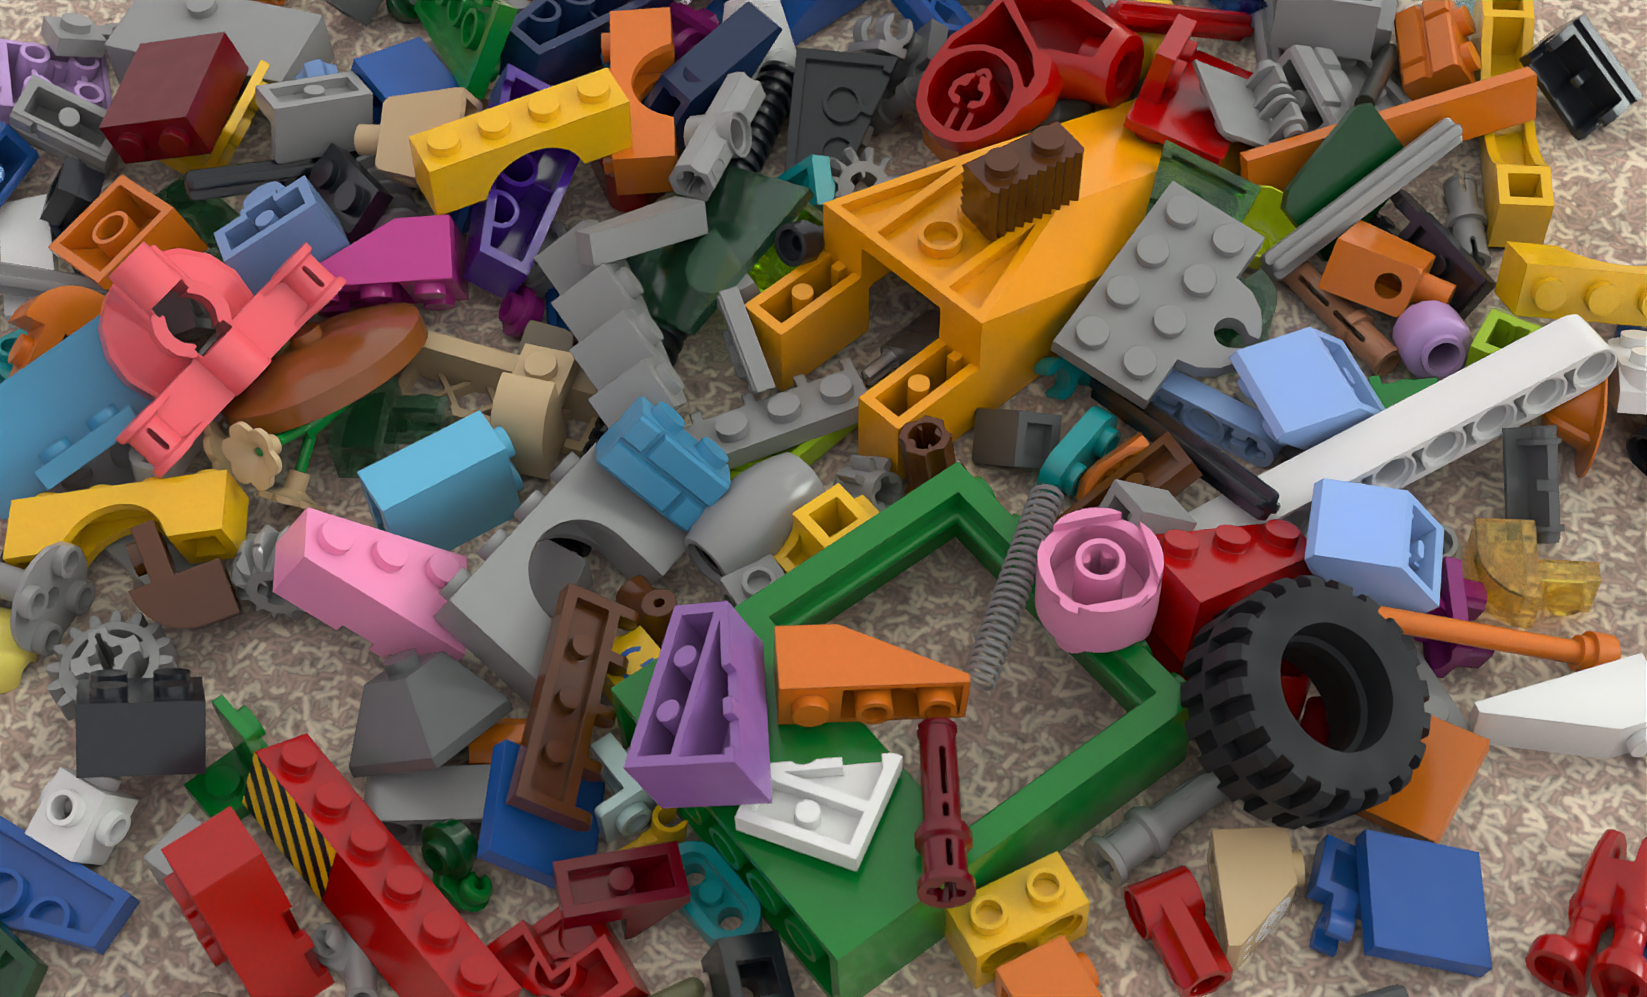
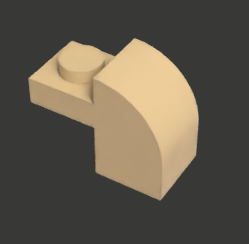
[490,343,580,479]

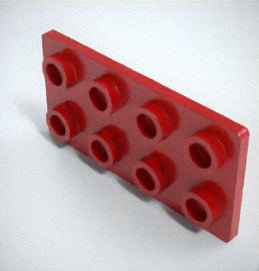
[1123,14,1253,167]

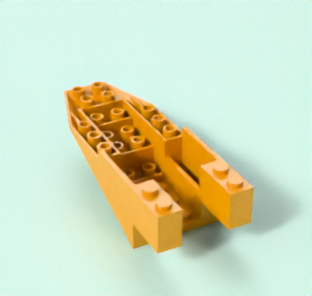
[745,99,1254,482]

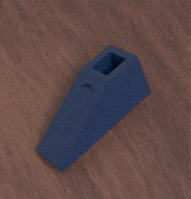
[643,1,783,150]

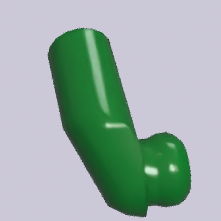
[432,871,493,913]

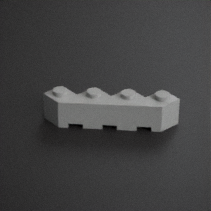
[534,219,687,429]

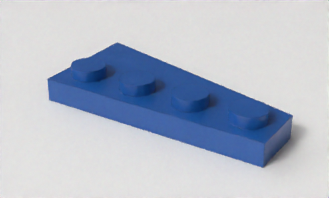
[0,816,140,955]

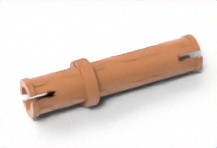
[1281,260,1401,377]

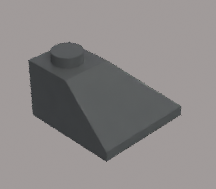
[349,649,514,778]

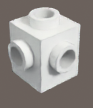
[25,767,139,865]

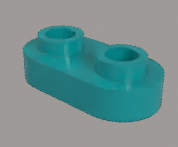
[1036,406,1121,498]
[678,841,763,947]

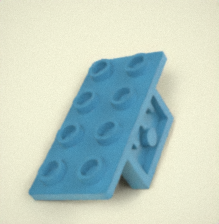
[0,315,152,520]

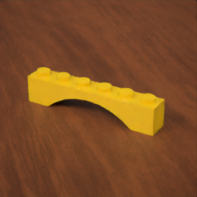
[1470,0,1554,247]

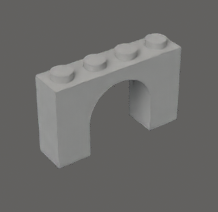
[433,443,689,705]

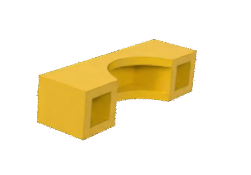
[409,68,633,215]
[1494,241,1647,327]
[3,469,249,570]

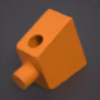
[1317,220,1457,318]

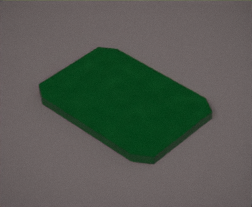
[1280,103,1404,262]

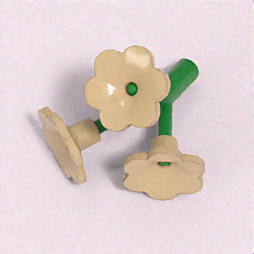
[203,403,352,512]

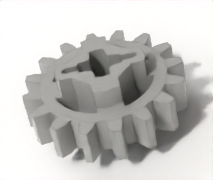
[46,610,178,721]

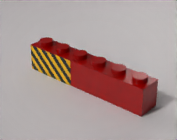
[242,733,521,997]

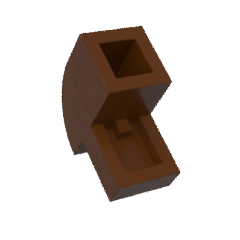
[126,520,244,630]

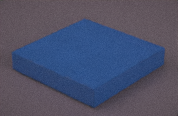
[477,739,605,890]
[1355,829,1492,977]

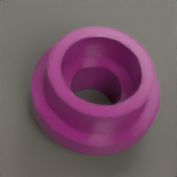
[498,285,545,338]

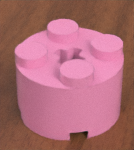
[1035,508,1164,653]

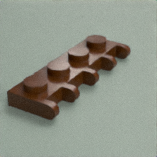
[506,582,639,832]

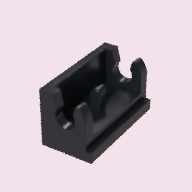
[1518,13,1643,140]

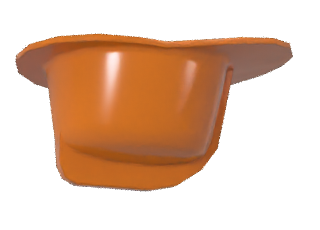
[1540,377,1608,478]

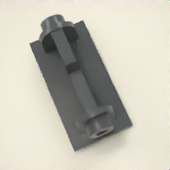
[1502,425,1565,544]

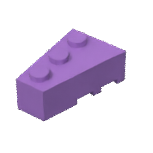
[623,601,772,808]

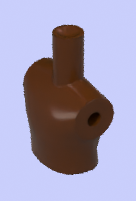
[615,575,678,649]

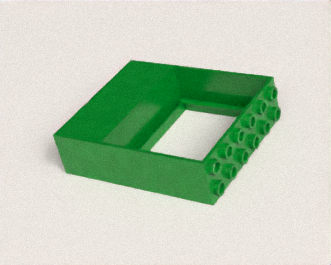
[610,461,1189,997]

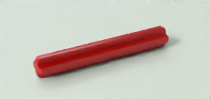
[1106,0,1254,42]

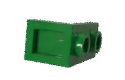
[184,694,269,821]

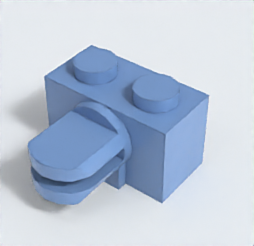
[213,175,350,295]

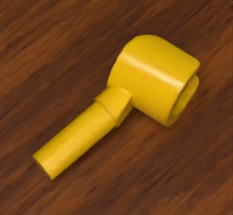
[617,805,688,851]

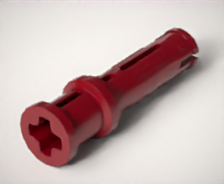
[914,717,976,908]

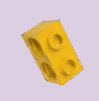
[945,851,1090,989]

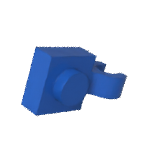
[1306,834,1361,957]

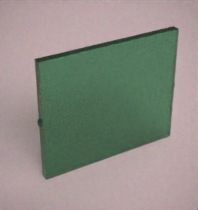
[625,165,814,336]

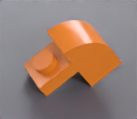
[8,285,105,378]

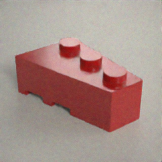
[1152,519,1314,664]
[160,806,335,997]

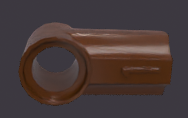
[898,415,967,497]

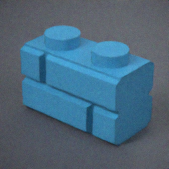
[596,396,731,532]

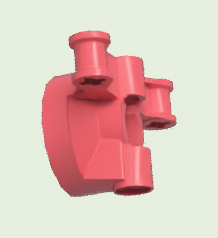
[98,241,347,478]

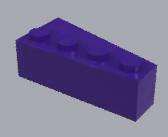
[462,63,580,299]

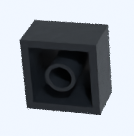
[76,668,206,778]

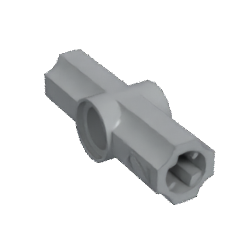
[668,72,766,202]

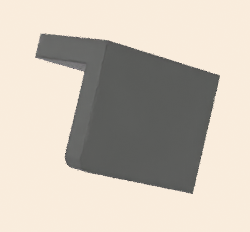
[972,408,1062,470]

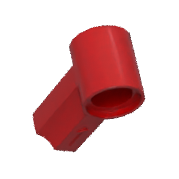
[1123,865,1233,997]

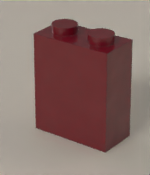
[99,32,249,164]

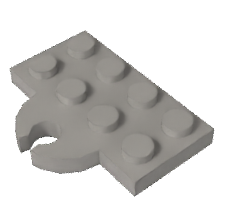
[1051,181,1265,410]

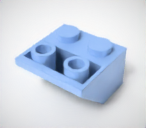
[1229,327,1385,451]
[1304,478,1444,613]

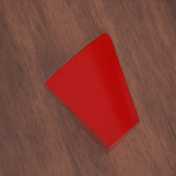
[486,907,651,997]

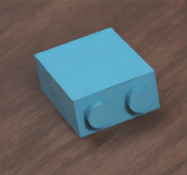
[357,410,524,551]

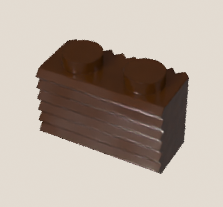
[960,121,1084,241]

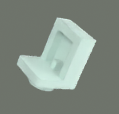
[590,732,657,844]

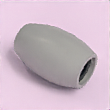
[683,452,826,588]

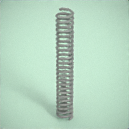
[963,484,1065,691]

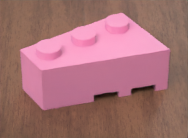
[273,507,467,661]

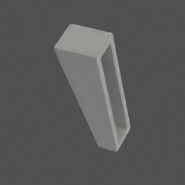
[575,196,708,267]

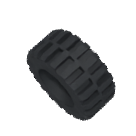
[1180,575,1431,829]

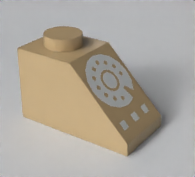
[1207,826,1305,972]

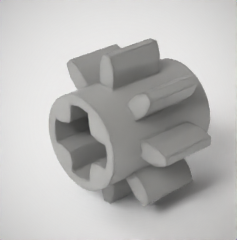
[833,454,903,512]

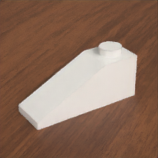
[1468,653,1647,759]

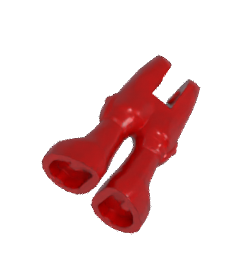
[1525,829,1647,997]

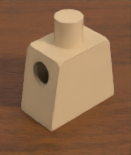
[354,87,483,189]

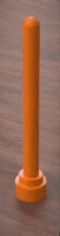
[1378,606,1621,672]

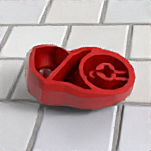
[915,0,1144,154]

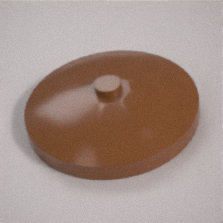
[220,302,428,434]

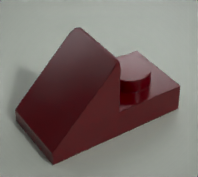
[552,841,691,940]

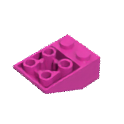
[318,215,469,318]

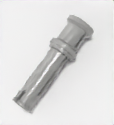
[1084,769,1227,888]

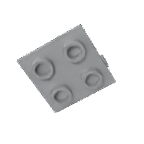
[1192,59,1308,147]

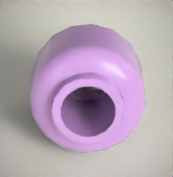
[1392,300,1473,381]

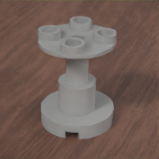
[0,541,95,657]

